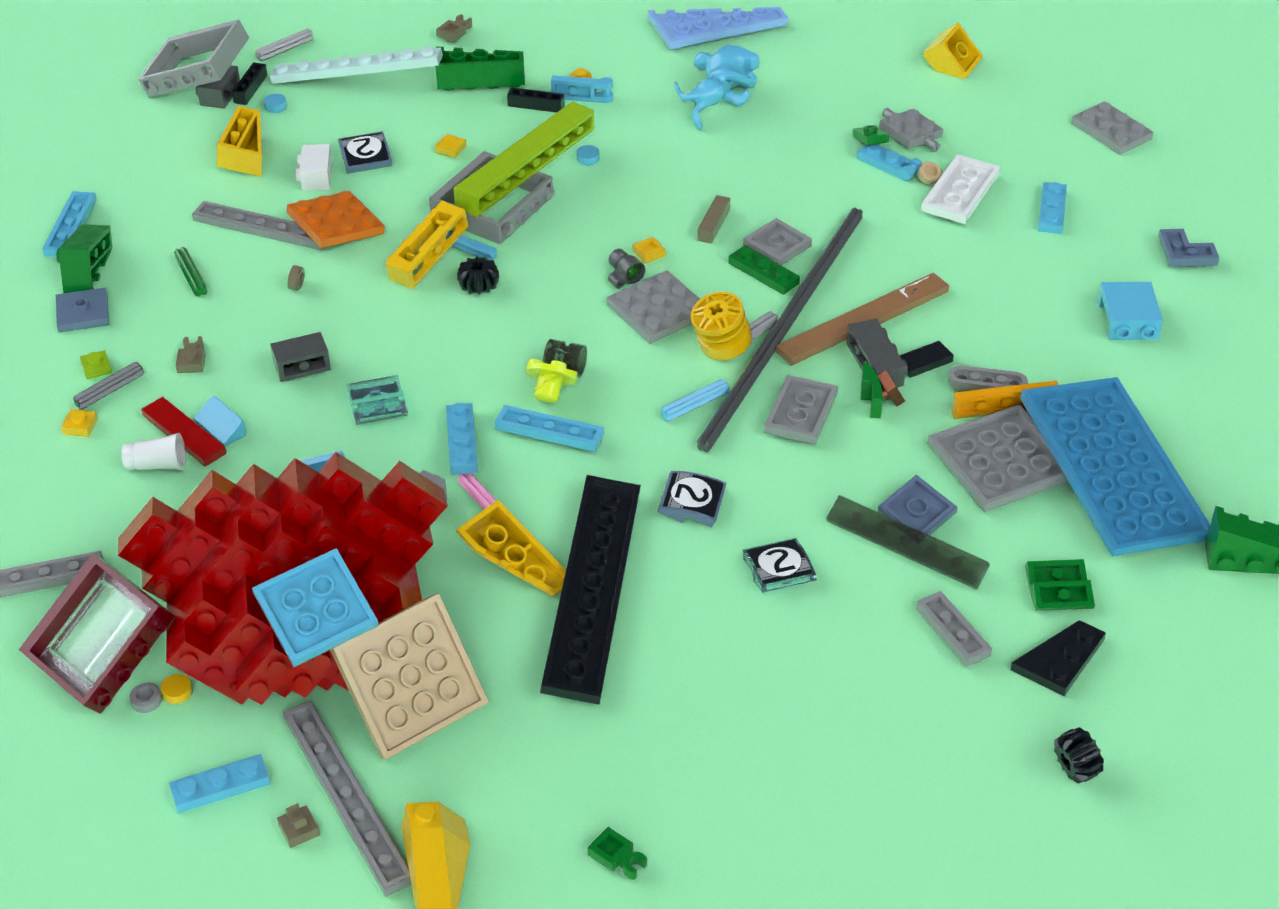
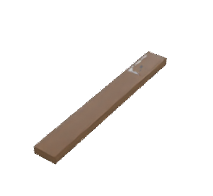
[776,273,949,366]

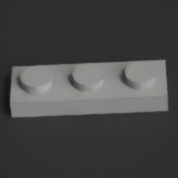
[916,591,992,667]

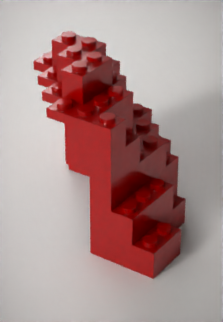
[118,452,448,705]

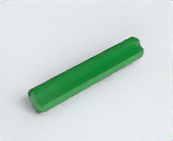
[174,247,207,297]

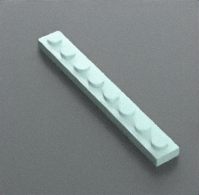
[270,47,443,84]

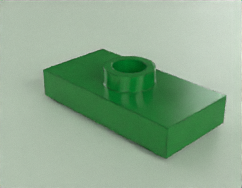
[853,125,889,145]

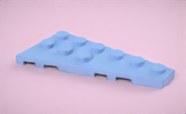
[648,7,788,49]

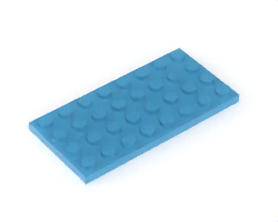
[1020,377,1210,556]

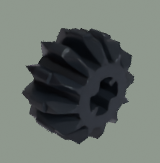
[457,256,499,295]
[1054,727,1104,784]

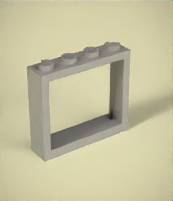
[138,19,249,98]
[429,151,554,244]

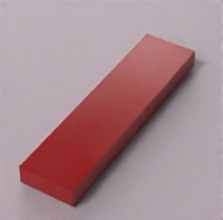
[141,396,227,467]

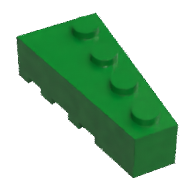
[435,46,525,91]

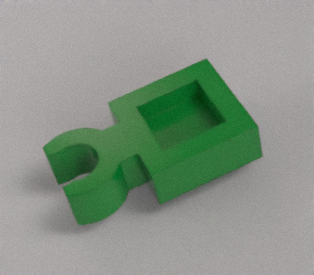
[587,827,647,880]

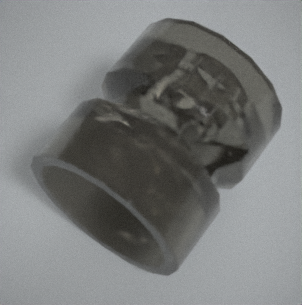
[543,339,587,378]

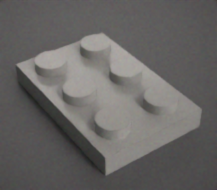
[1071,101,1153,155]
[764,375,838,445]

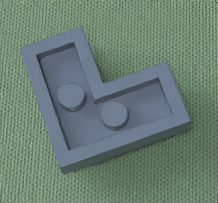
[1158,229,1219,267]

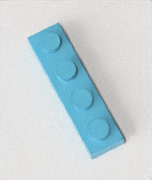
[42,191,97,257]
[446,403,478,475]
[495,405,604,452]

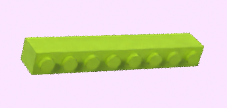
[454,101,595,217]

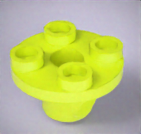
[525,359,577,403]

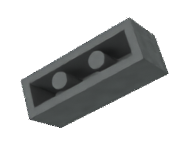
[846,318,908,387]

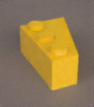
[217,106,262,177]

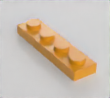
[952,380,1058,419]

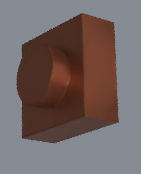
[877,370,906,407]

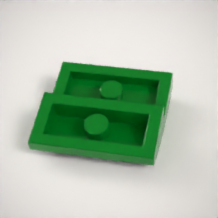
[1025,559,1095,611]

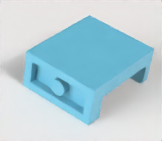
[1098,282,1163,340]

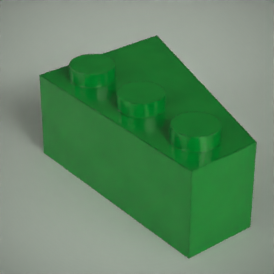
[56,224,112,293]
[1205,506,1279,574]

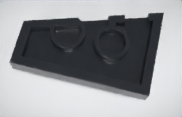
[1010,620,1106,696]

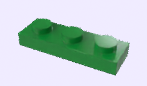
[728,245,800,295]

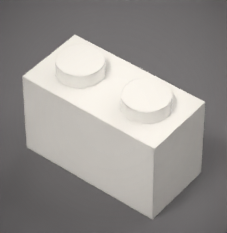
[296,144,332,191]

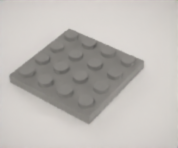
[927,404,1068,512]

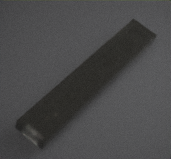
[826,495,990,590]

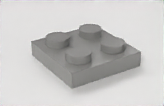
[743,218,812,265]

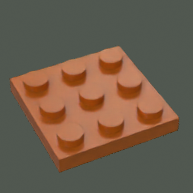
[287,191,385,248]

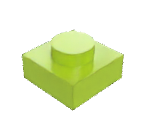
[80,350,112,379]

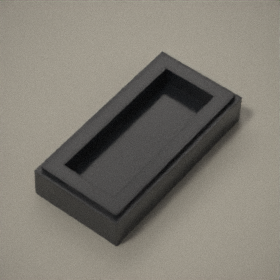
[899,341,954,378]

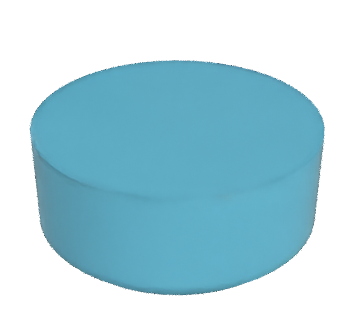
[264,94,287,113]
[577,145,600,165]

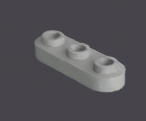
[948,365,1028,391]

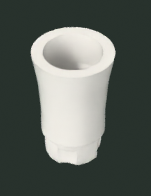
[121,433,186,471]

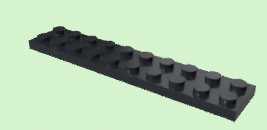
[540,475,641,705]

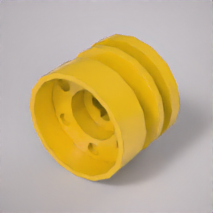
[690,292,752,360]

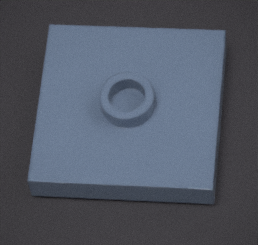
[56,287,109,332]
[878,475,958,544]

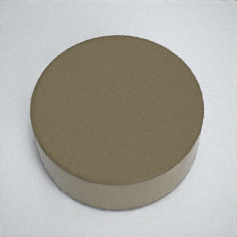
[287,265,305,291]

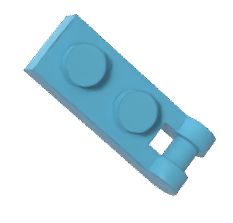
[551,75,613,103]
[857,144,922,181]

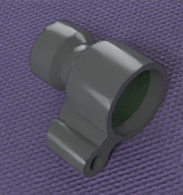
[608,249,646,289]

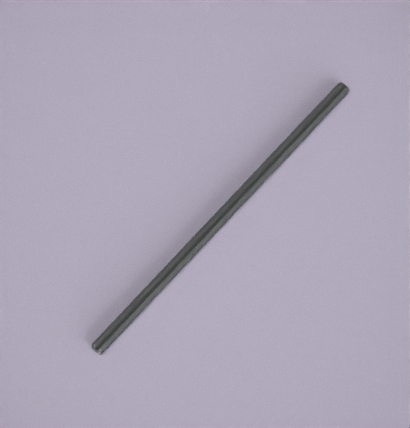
[697,207,863,452]

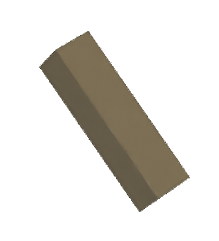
[698,195,730,244]

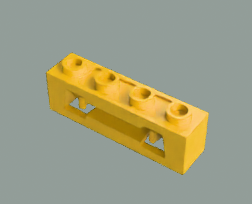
[385,201,469,289]

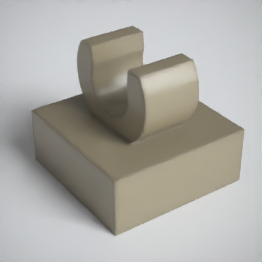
[277,803,320,848]

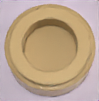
[917,162,942,185]

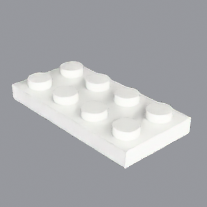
[921,154,1000,224]

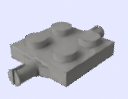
[879,108,943,152]

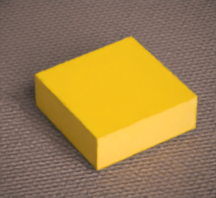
[435,134,467,158]
[632,237,666,264]

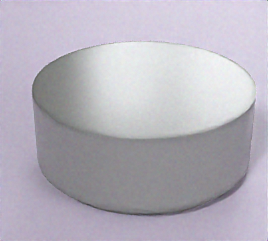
[130,683,162,713]

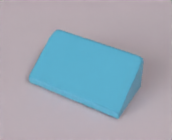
[194,396,246,447]

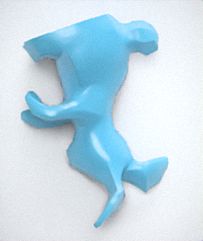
[674,44,760,130]

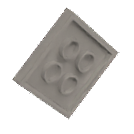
[606,270,700,344]

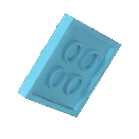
[252,548,379,667]

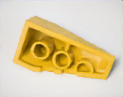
[456,500,566,597]
[401,801,470,909]

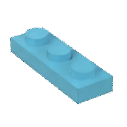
[1038,182,1067,234]
[169,754,270,813]

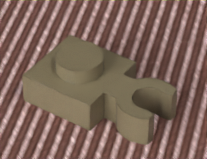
[436,14,472,43]
[175,336,206,373]

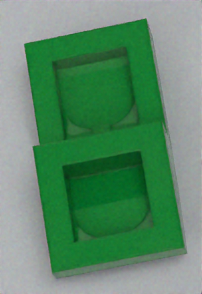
[860,363,883,419]

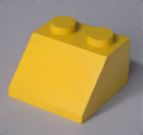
[922,22,983,79]

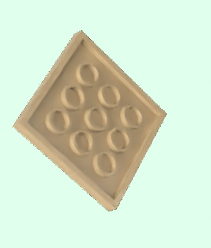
[330,593,489,760]

